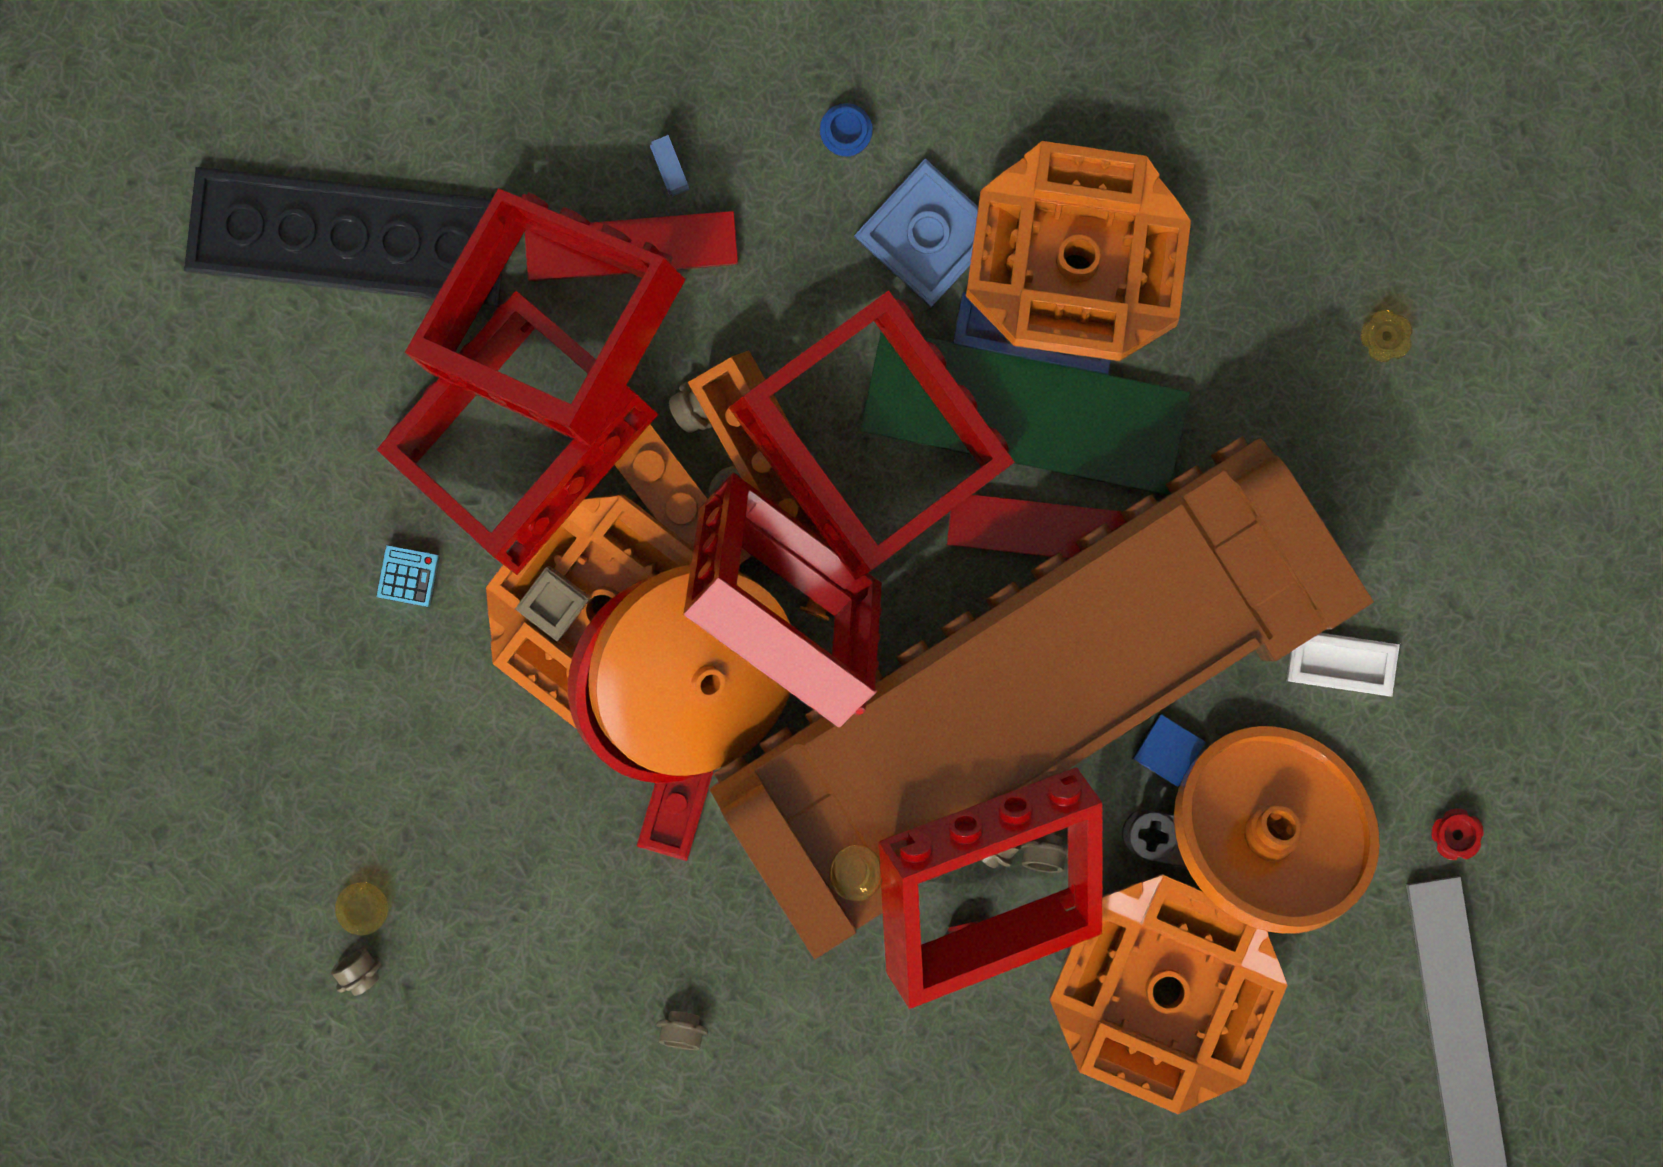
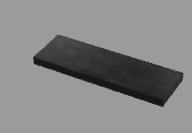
[184,167,503,307]

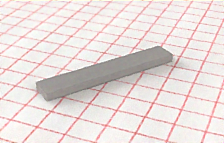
[1406,876,1507,1167]

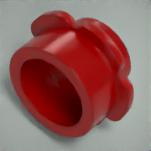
[1431,808,1484,860]

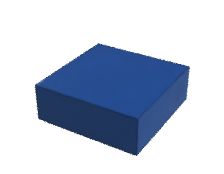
[1132,714,1206,787]

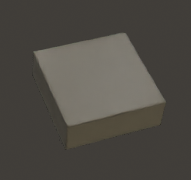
[515,565,592,641]

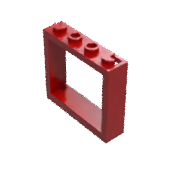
[404,188,686,447]
[729,290,1015,580]
[376,291,658,575]
[683,472,882,728]
[878,767,1103,1009]

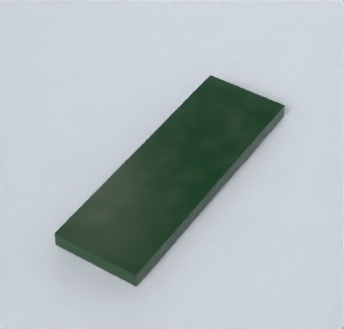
[860,332,1191,495]

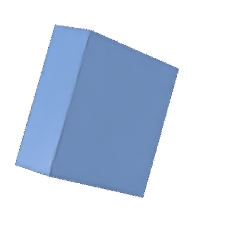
[650,135,690,196]

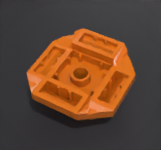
[966,141,1191,361]
[486,494,693,728]
[1049,874,1288,1114]

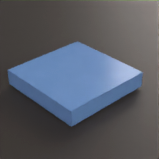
[854,159,978,308]

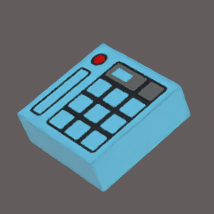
[376,545,440,607]

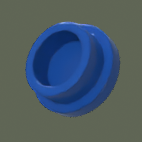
[820,103,872,157]

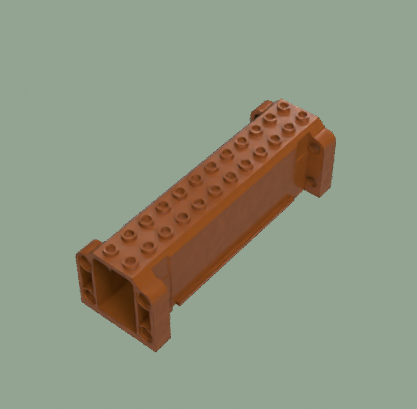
[709,436,1374,960]

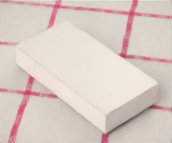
[1286,633,1400,697]

